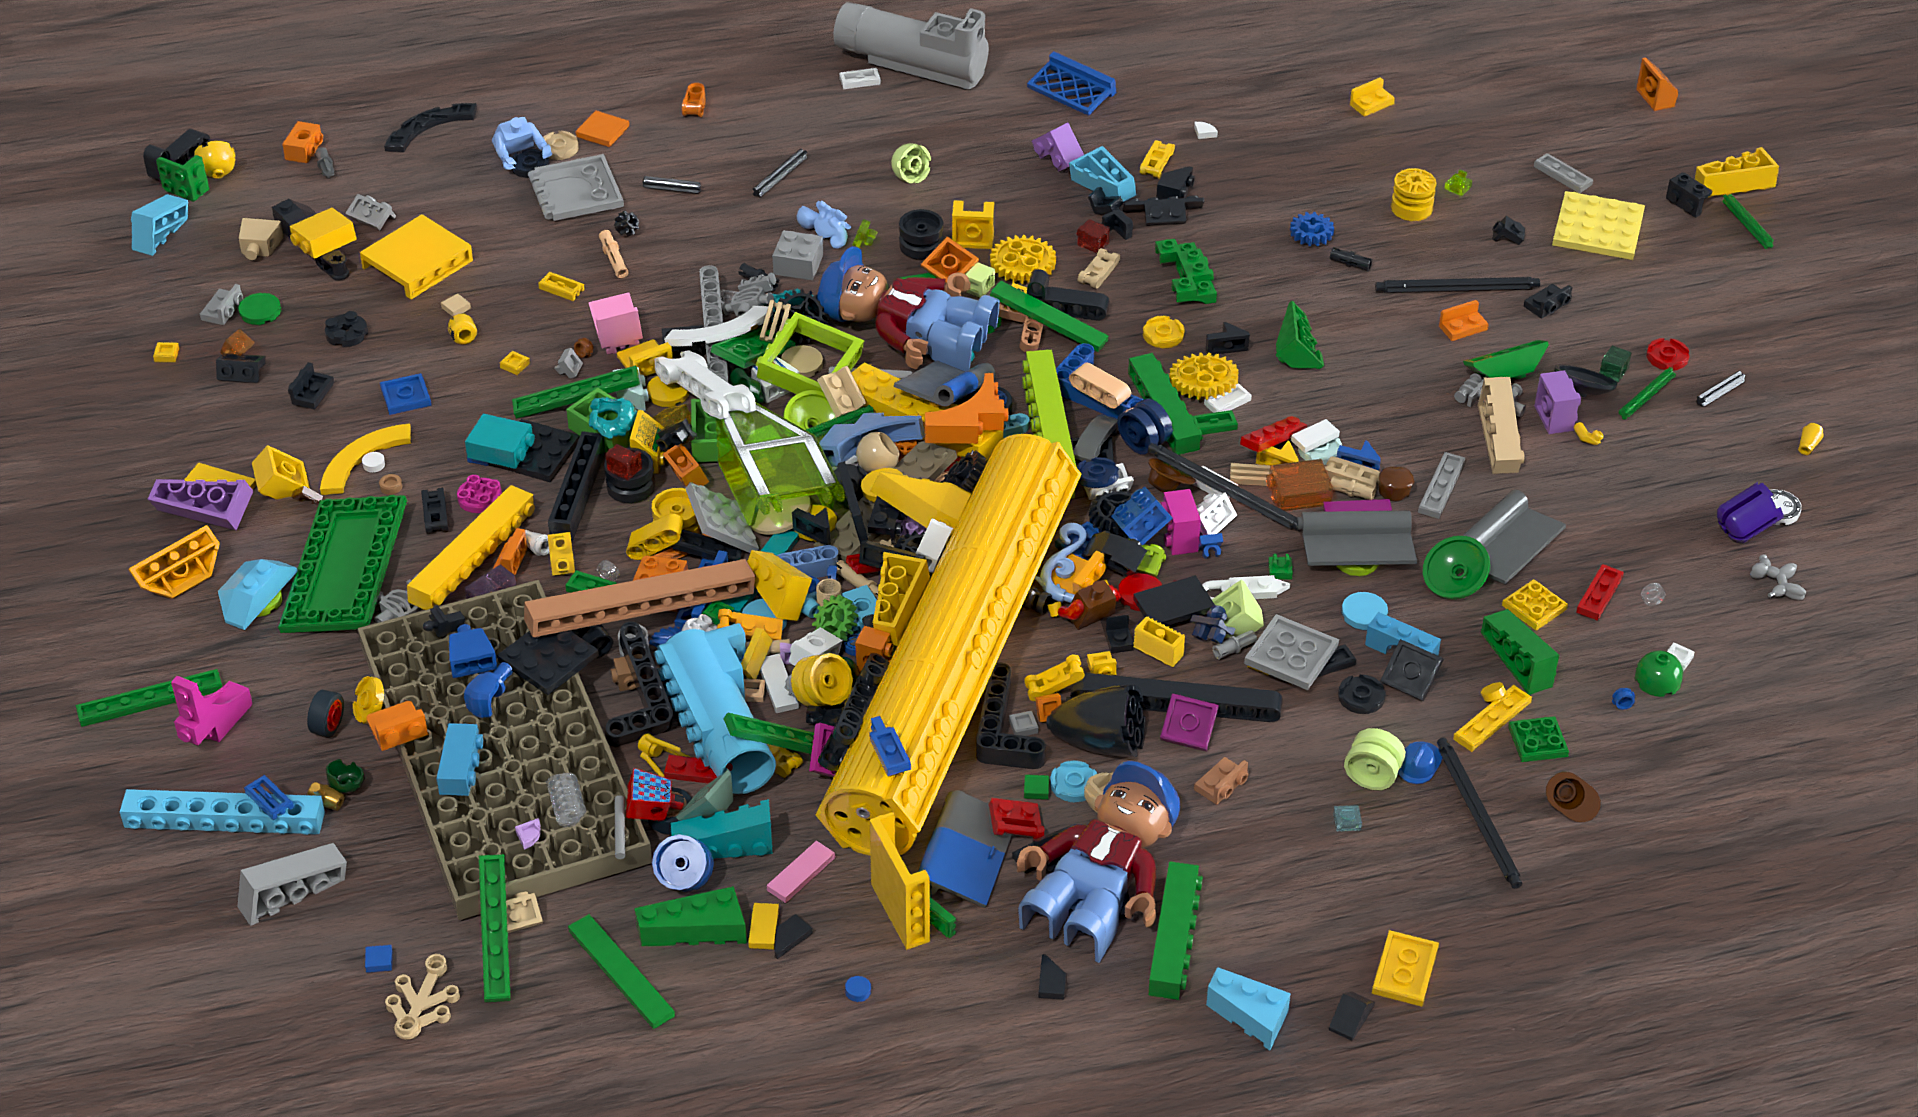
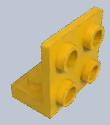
[617,339,672,377]

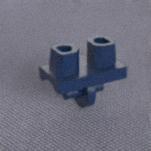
[1190,605,1236,644]

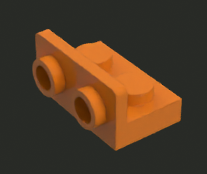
[1439,300,1488,341]
[491,528,528,580]

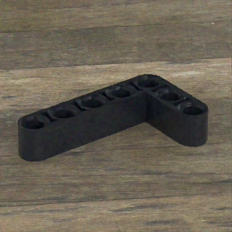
[605,621,673,747]
[976,662,1046,769]

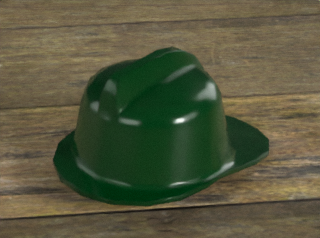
[729,368,765,404]

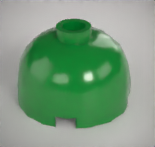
[1634,650,1683,697]

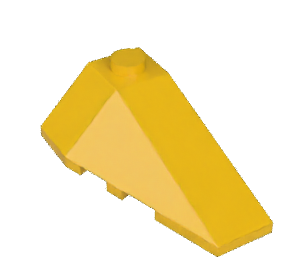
[870,471,971,538]

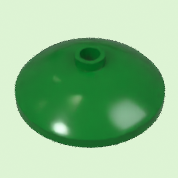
[1423,536,1490,600]

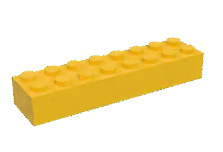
[851,363,1004,461]

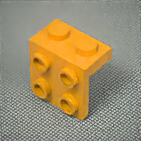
[1051,551,1106,594]

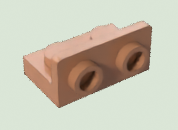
[1194,757,1249,805]

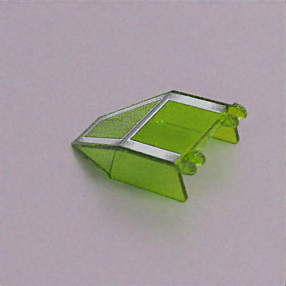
[715,402,845,526]

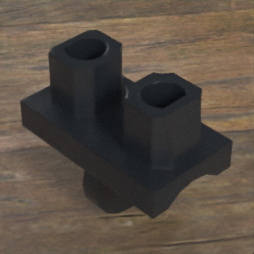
[656,418,698,451]

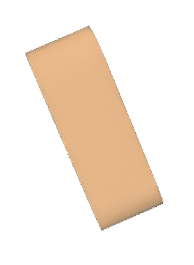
[1069,362,1131,409]

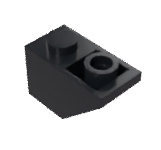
[1156,166,1195,200]

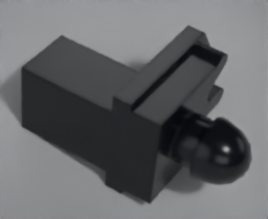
[423,605,465,637]

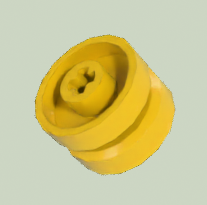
[652,488,701,534]
[791,653,853,707]

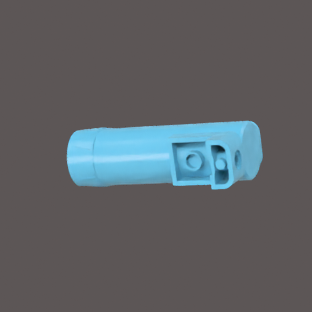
[654,623,776,794]

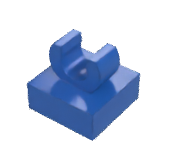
[1198,533,1223,559]

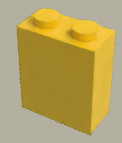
[290,207,357,259]

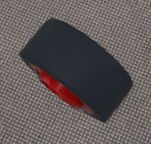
[307,689,344,737]

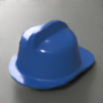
[1398,741,1442,784]

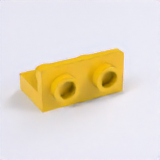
[1350,77,1395,117]

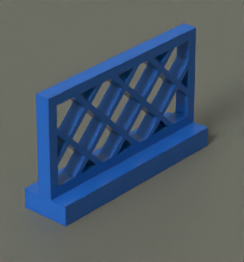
[1027,51,1116,116]

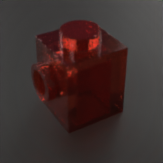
[1077,219,1110,253]

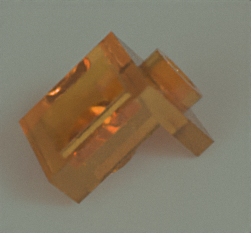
[220,329,254,356]

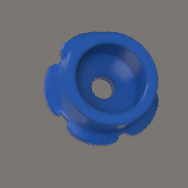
[1612,688,1635,710]

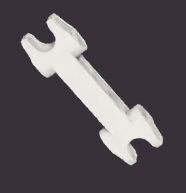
[654,350,756,419]

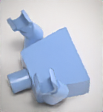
[492,117,552,170]

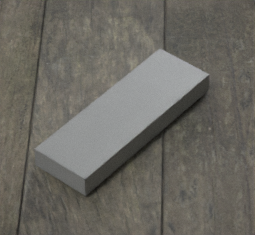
[1534,153,1593,193]

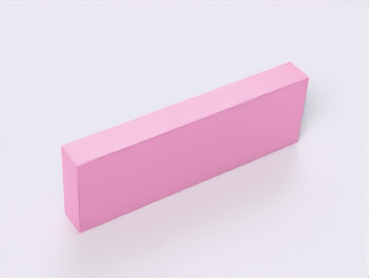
[767,841,835,903]

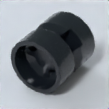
[571,624,613,658]

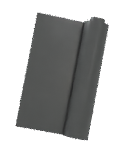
[1462,489,1566,584]
[1297,510,1417,566]

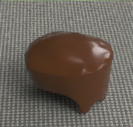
[1378,466,1414,502]

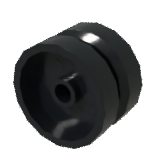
[899,209,944,259]
[604,447,655,503]

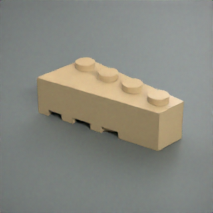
[1478,377,1524,474]

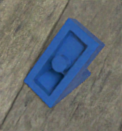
[1337,440,1381,471]

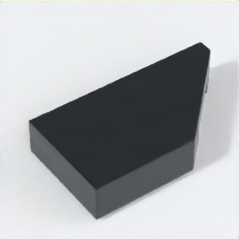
[775,914,813,959]
[1038,954,1066,1000]

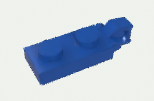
[869,716,911,776]

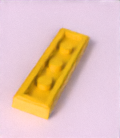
[1453,685,1532,752]

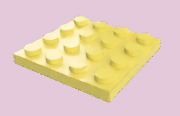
[1552,191,1645,260]

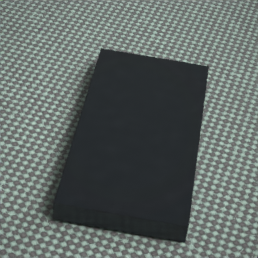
[837,461,868,544]

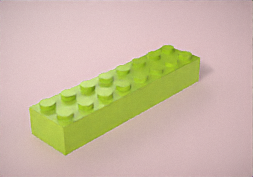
[1022,350,1076,498]

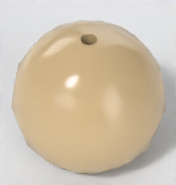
[856,432,900,473]

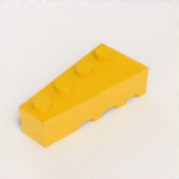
[1695,147,1779,198]
[873,552,930,646]

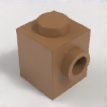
[610,654,647,691]

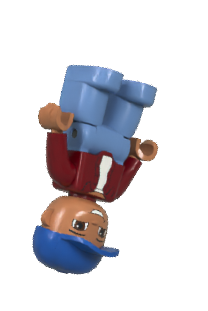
[817,246,1000,371]
[1017,761,1180,963]

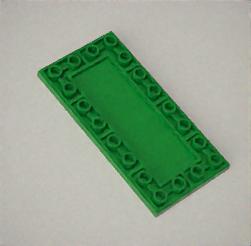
[278,495,407,633]

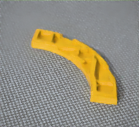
[320,424,411,495]

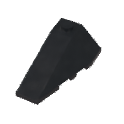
[272,199,317,261]

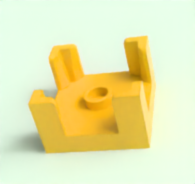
[952,200,994,249]

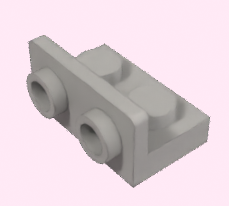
[345,194,396,231]
[200,284,243,325]

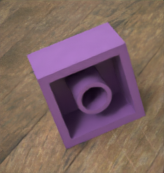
[1534,370,1581,434]

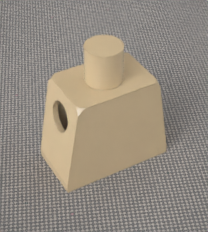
[239,218,283,260]

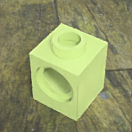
[965,262,995,297]

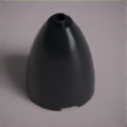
[1046,685,1146,757]

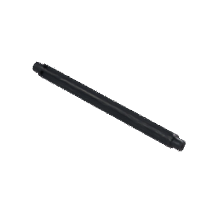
[1375,277,1540,293]
[1148,443,1301,532]
[1437,738,1522,889]

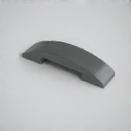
[1073,414,1119,462]

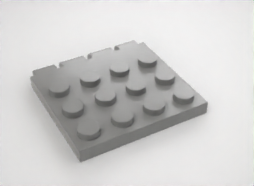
[528,154,624,221]

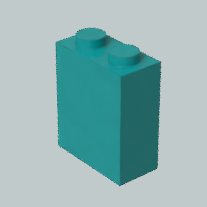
[465,413,535,469]

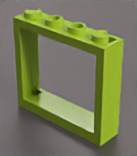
[755,312,864,394]

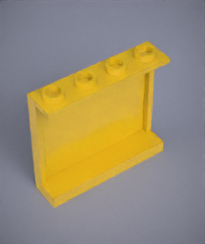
[360,214,473,300]
[870,812,930,950]

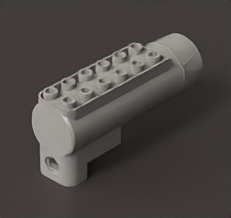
[833,2,989,89]

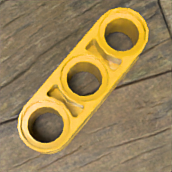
[626,514,684,560]

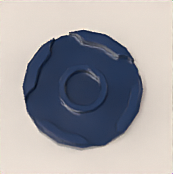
[1076,457,1119,488]

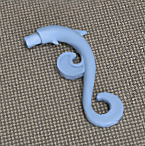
[1034,523,1087,603]

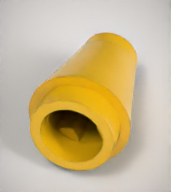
[1798,423,1824,455]

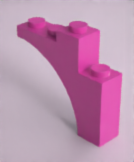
[171,676,253,746]

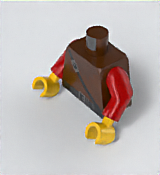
[1047,579,1121,630]

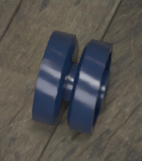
[1117,398,1173,454]

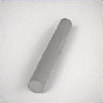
[615,795,625,859]

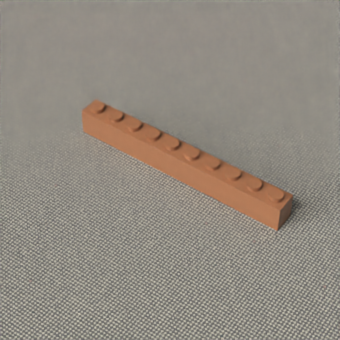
[524,559,755,637]

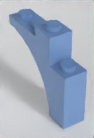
[818,413,925,466]

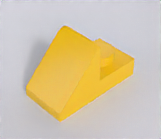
[1256,441,1299,479]

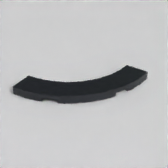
[384,103,477,152]

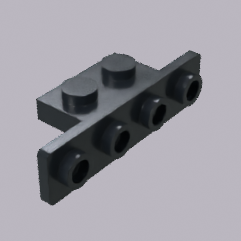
[1123,195,1204,226]

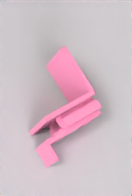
[588,292,643,354]

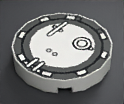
[1770,489,1801,525]

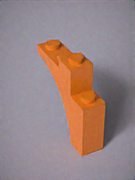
[924,373,1008,444]

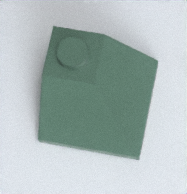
[676,770,733,821]

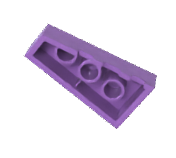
[148,479,253,530]

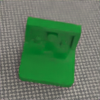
[156,155,209,202]

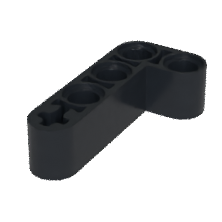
[143,129,210,181]
[1027,269,1110,321]

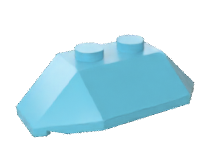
[218,559,298,630]

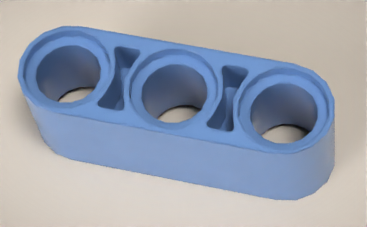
[777,545,839,578]

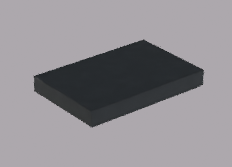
[1133,575,1215,626]

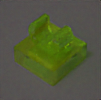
[1444,169,1473,196]
[852,219,877,248]

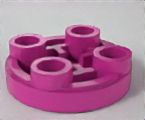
[457,475,502,513]

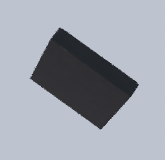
[1380,639,1444,702]

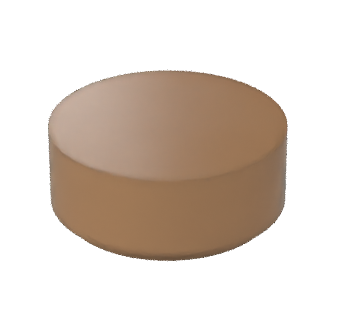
[379,474,402,495]

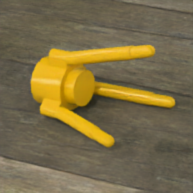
[638,733,690,777]

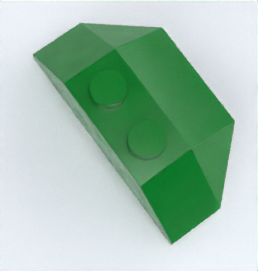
[1463,340,1549,379]

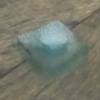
[1333,805,1362,831]

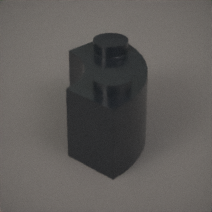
[1081,530,1147,577]

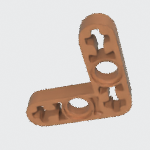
[998,302,1043,352]

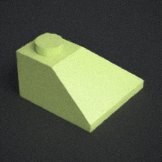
[1212,580,1264,638]

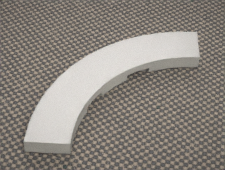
[665,306,774,346]

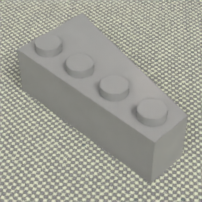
[237,843,347,926]

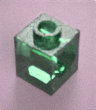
[1599,345,1632,383]

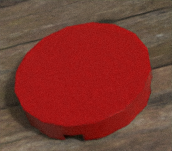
[1646,338,1689,371]
[1119,573,1162,611]

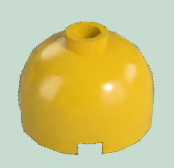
[194,141,235,179]

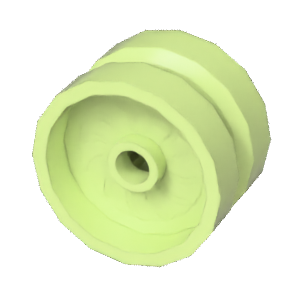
[1344,728,1406,790]

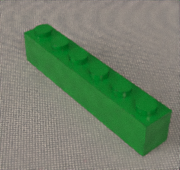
[1128,353,1203,455]
[1148,861,1203,1000]

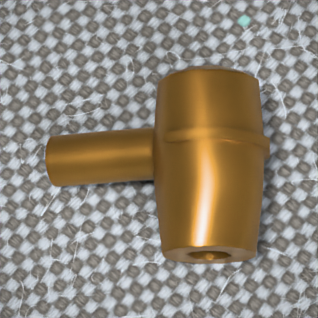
[307,782,345,811]

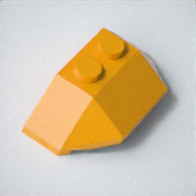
[128,525,220,599]

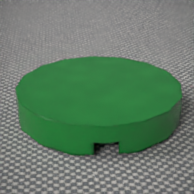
[238,293,281,325]

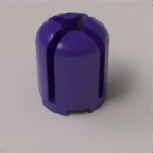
[1717,482,1784,543]

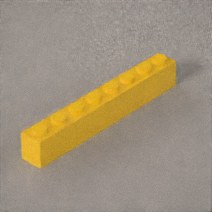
[407,485,535,610]

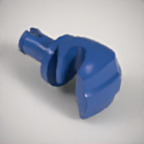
[464,662,513,718]

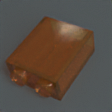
[1266,459,1333,511]

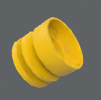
[1391,168,1437,221]

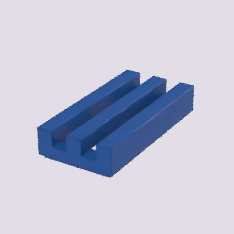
[244,775,294,820]

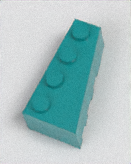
[671,799,773,862]

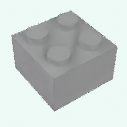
[772,230,823,280]

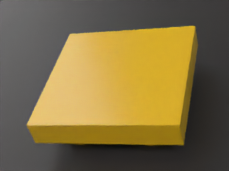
[1502,579,1568,631]

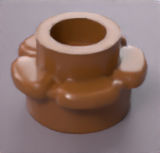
[574,338,593,358]

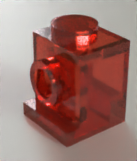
[606,444,642,480]

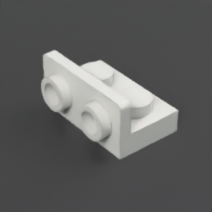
[1196,492,1237,535]

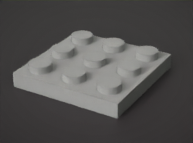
[685,482,759,553]
[1244,614,1339,690]

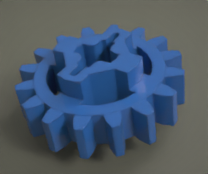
[1290,212,1334,246]

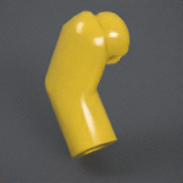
[1573,422,1604,445]

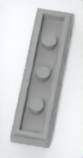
[1418,452,1466,519]

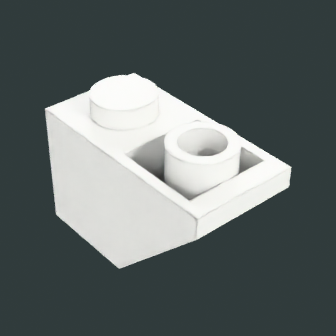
[916,518,953,573]

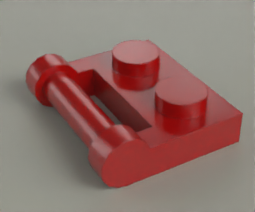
[989,798,1045,839]

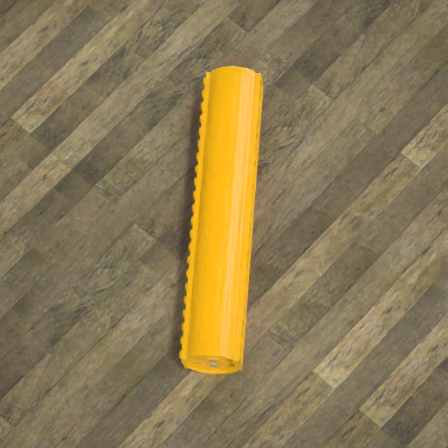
[816,434,1081,856]

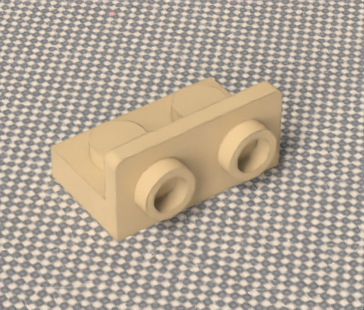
[817,366,866,418]
[506,892,543,933]

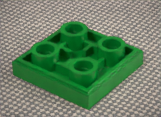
[1508,716,1569,762]

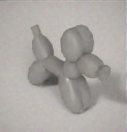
[1750,555,1806,600]

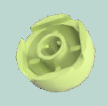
[891,143,931,183]

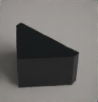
[1329,991,1375,1041]

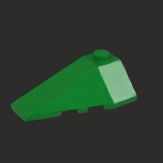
[1276,301,1324,369]

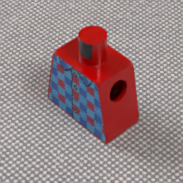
[626,768,684,821]

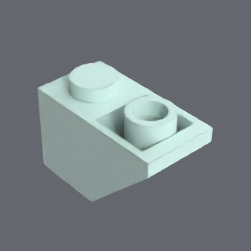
[613,367,649,411]

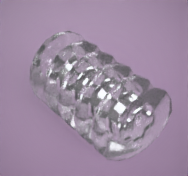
[546,773,586,827]

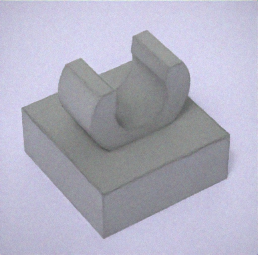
[555,348,583,379]

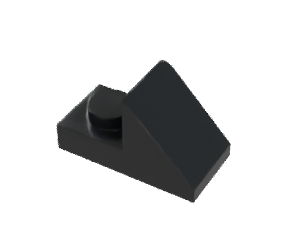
[1205,322,1250,355]
[792,507,831,545]
[1101,615,1134,654]

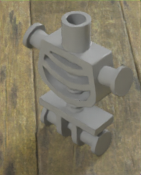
[722,273,776,317]
[1454,373,1526,417]
[374,574,446,623]

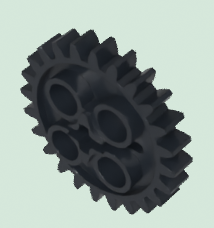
[940,450,987,493]

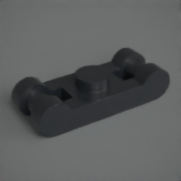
[421,487,449,534]

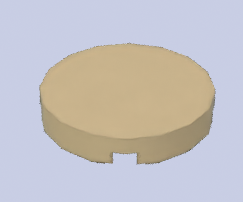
[540,131,579,160]
[781,345,823,378]

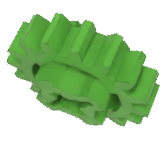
[812,595,859,642]

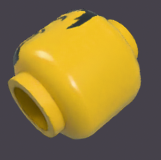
[448,314,477,345]

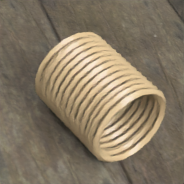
[816,579,842,607]

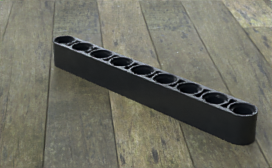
[1070,673,1282,722]

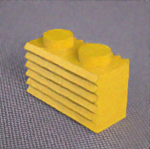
[1133,617,1185,667]

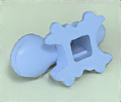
[797,201,851,249]

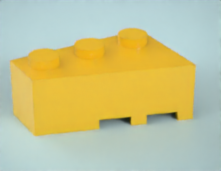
[747,550,812,621]

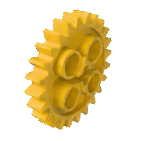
[990,235,1056,284]
[1169,352,1238,400]

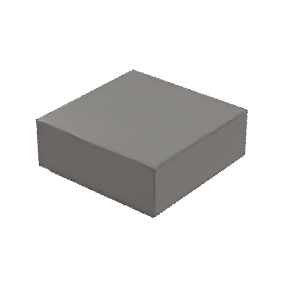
[1009,711,1038,736]

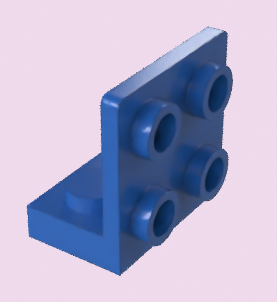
[1111,487,1173,545]

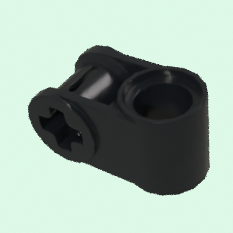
[315,249,349,281]

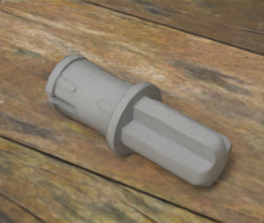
[1212,630,1257,660]

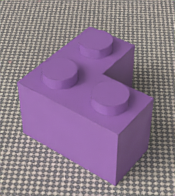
[1032,123,1084,172]

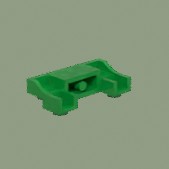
[1155,239,1217,304]

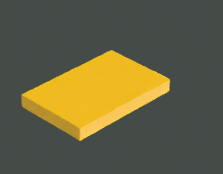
[184,463,257,490]
[1372,930,1439,1007]

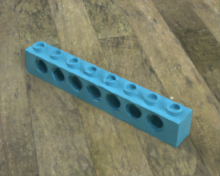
[120,789,325,834]

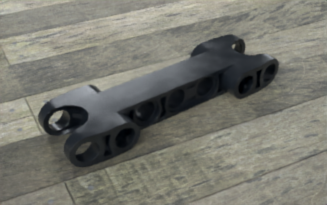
[818,653,889,771]

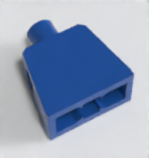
[449,624,497,678]

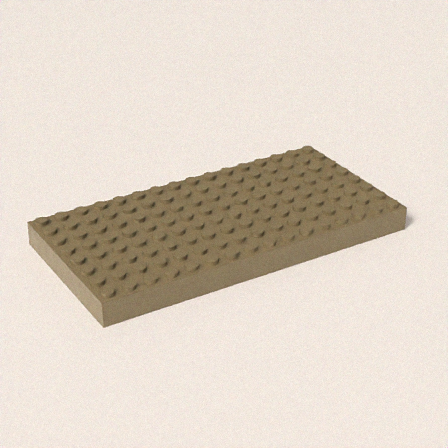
[358,580,652,920]

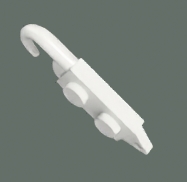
[1202,575,1290,599]

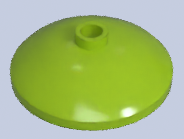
[783,390,836,451]

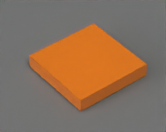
[576,110,629,147]

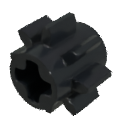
[614,210,639,237]

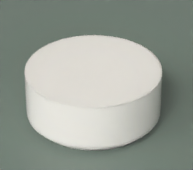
[362,452,385,472]

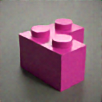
[1160,489,1201,555]

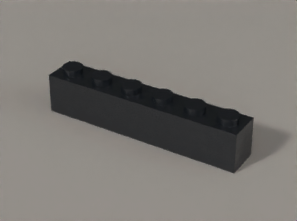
[548,431,605,543]

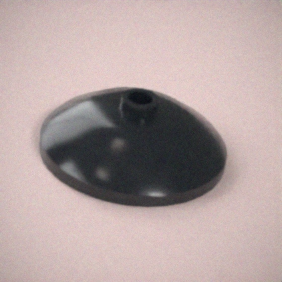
[1554,364,1618,397]

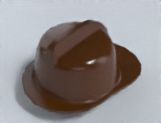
[1148,458,1196,493]
[1546,772,1601,822]

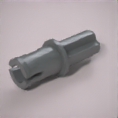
[315,147,335,179]

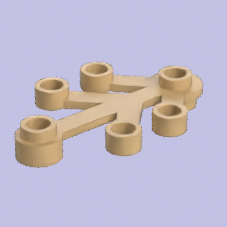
[385,954,460,1040]

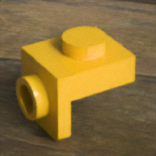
[1087,651,1117,676]

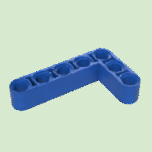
[1056,344,1143,419]

